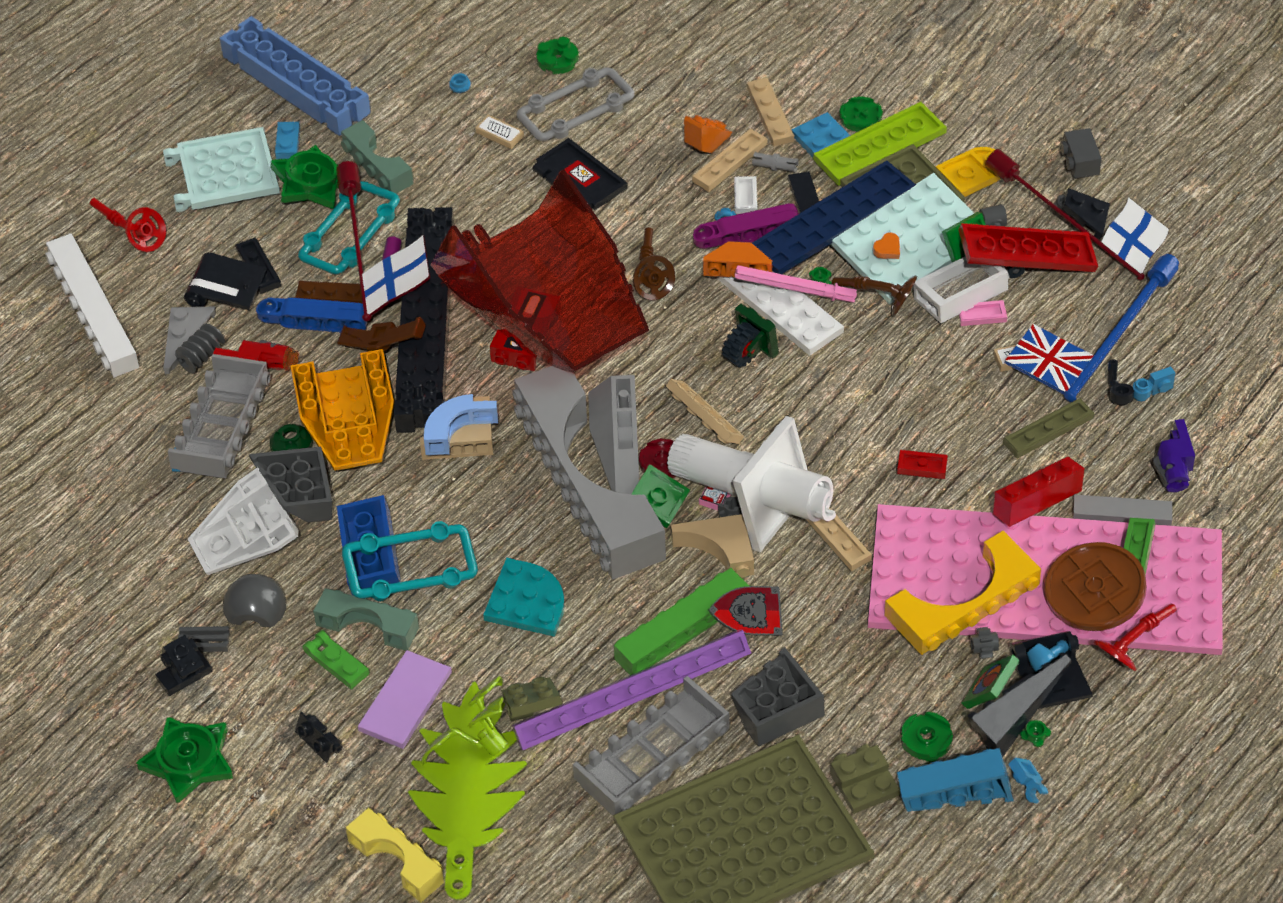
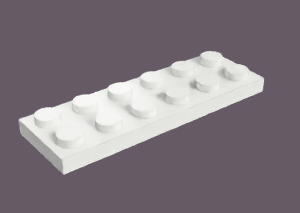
[717,271,844,356]

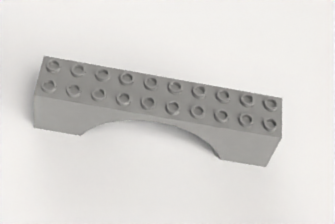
[512,361,666,580]

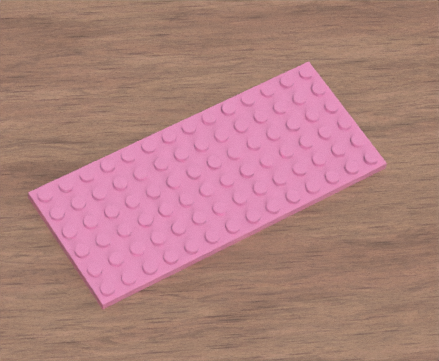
[868,504,1223,655]

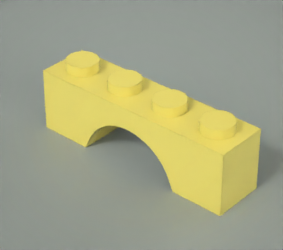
[346,808,444,903]

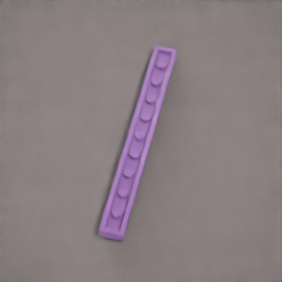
[512,630,751,750]

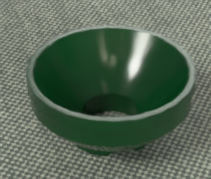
[270,424,313,452]

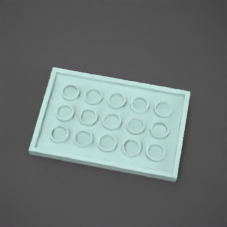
[831,173,974,304]

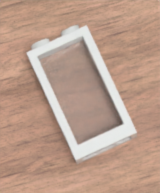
[913,256,1009,323]

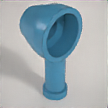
[1027,640,1069,672]

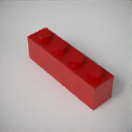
[993,456,1085,527]

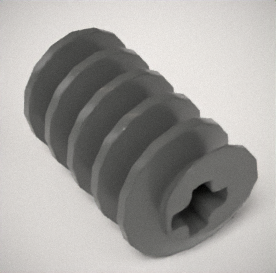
[175,323,225,374]

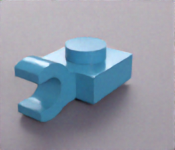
[1008,757,1048,804]

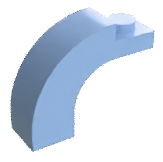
[424,394,498,455]

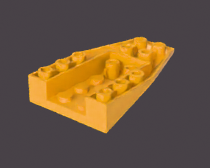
[290,349,394,471]

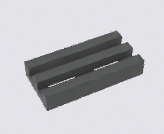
[178,626,230,652]

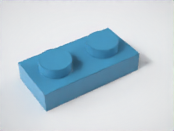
[275,122,300,159]

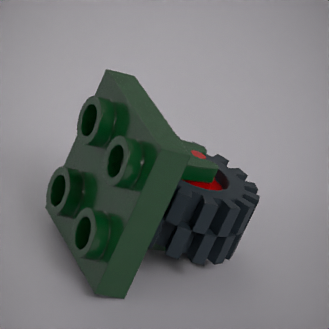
[722,303,779,367]

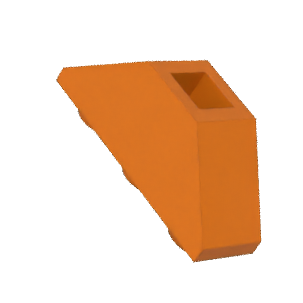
[684,115,732,153]
[703,241,772,277]

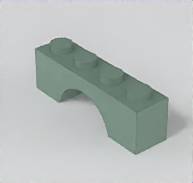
[341,120,414,193]
[313,588,419,651]

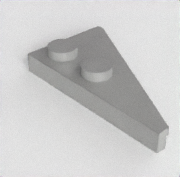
[164,307,216,374]

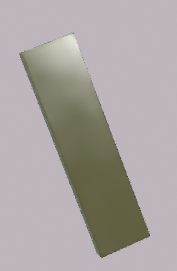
[1003,398,1094,459]

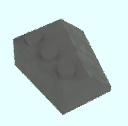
[249,446,332,522]
[731,647,825,747]

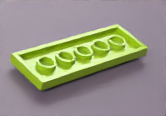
[813,102,947,186]

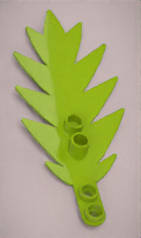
[408,682,527,900]

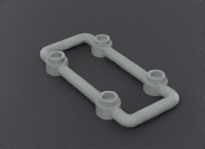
[516,67,635,141]

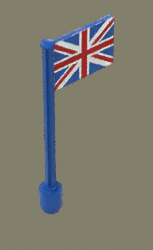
[1005,254,1179,402]

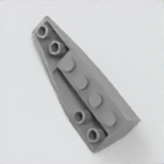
[588,375,639,494]

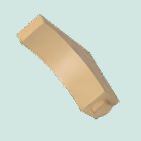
[420,396,493,460]
[671,514,754,578]

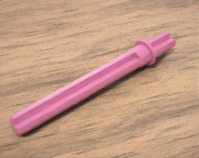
[735,266,857,303]

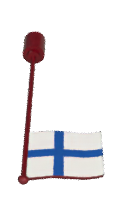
[985,149,1169,281]
[336,161,430,322]

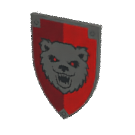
[708,586,783,636]

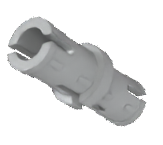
[752,152,799,173]

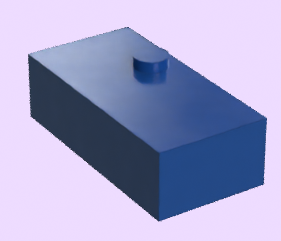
[337,495,401,596]

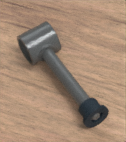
[979,204,1025,278]

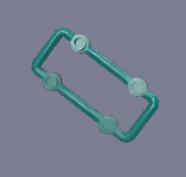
[298,181,400,274]
[342,521,478,601]

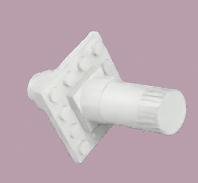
[667,416,836,552]

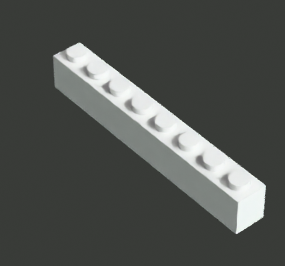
[45,234,139,378]

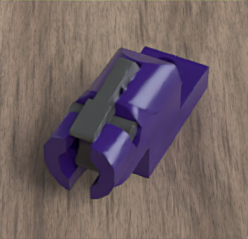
[1153,419,1195,492]

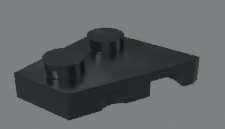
[1062,188,1110,240]

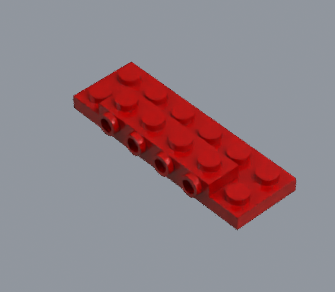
[959,223,1098,272]

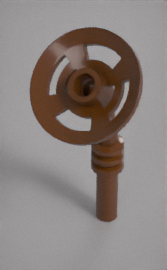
[633,227,675,300]
[832,275,918,316]

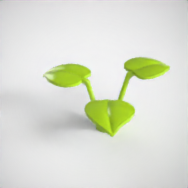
[421,676,508,766]

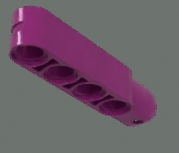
[693,203,799,249]

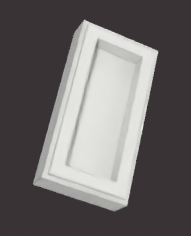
[734,176,757,214]

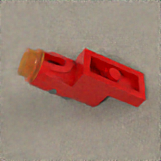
[213,340,299,370]

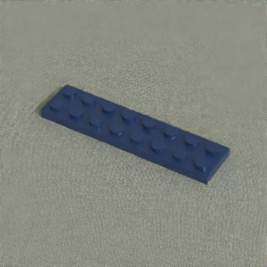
[752,160,916,274]

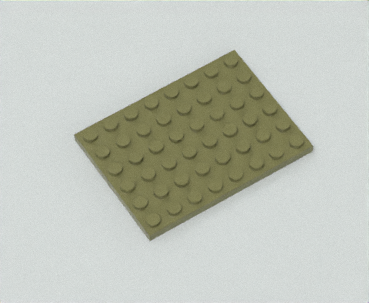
[613,734,874,903]

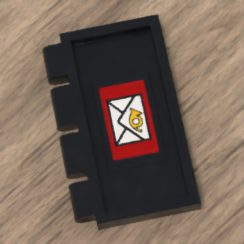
[532,137,628,212]

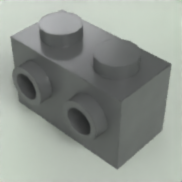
[1060,128,1102,178]

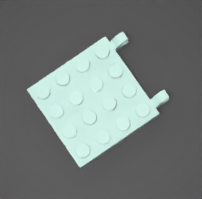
[163,127,280,212]

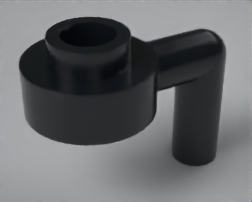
[1107,359,1134,406]

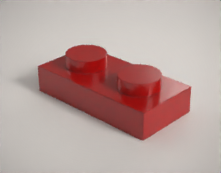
[897,450,948,479]

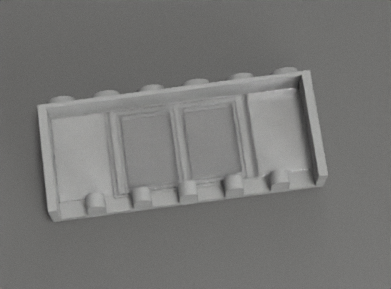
[168,354,271,479]
[573,676,729,816]

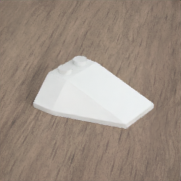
[188,467,299,575]

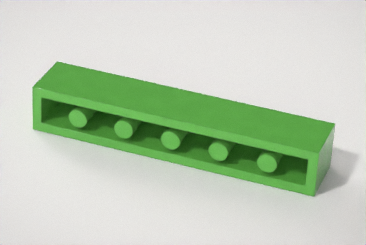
[614,568,749,676]

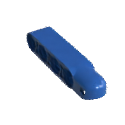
[256,297,367,333]

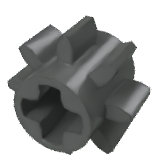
[718,497,742,517]
[970,627,999,659]

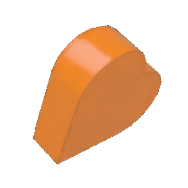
[873,232,900,259]

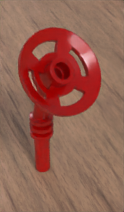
[89,198,166,252]
[1093,603,1177,671]

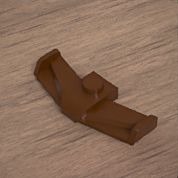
[337,317,425,352]

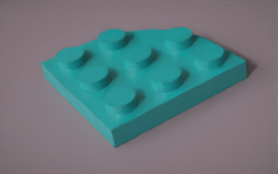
[483,557,565,637]

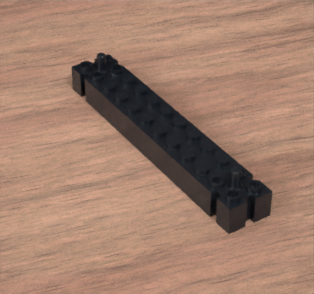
[394,207,455,433]

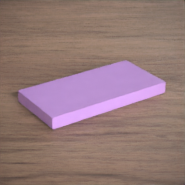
[358,650,452,749]

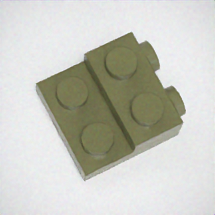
[830,744,900,814]

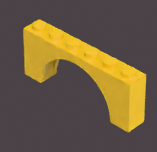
[884,530,1041,655]

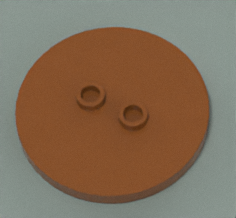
[1045,542,1147,631]

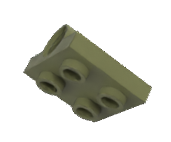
[501,677,562,722]

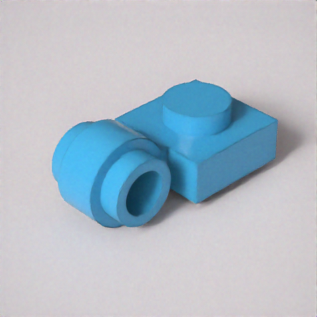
[1133,367,1175,401]

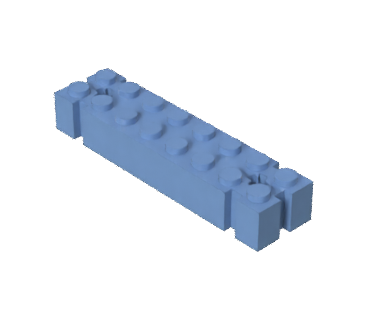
[220,16,371,136]

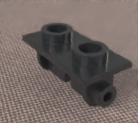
[295,712,343,763]

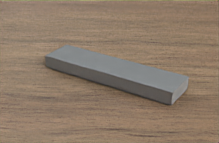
[1073,495,1172,526]

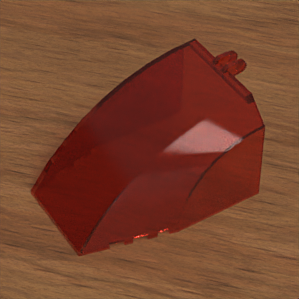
[430,169,649,373]

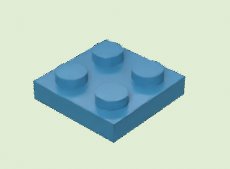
[791,112,850,157]

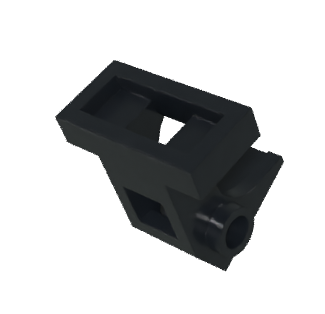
[155,635,213,696]

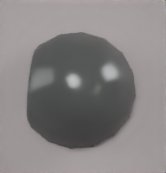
[223,574,287,628]

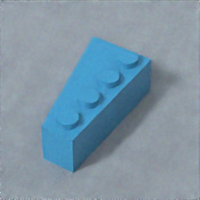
[897,748,1014,812]

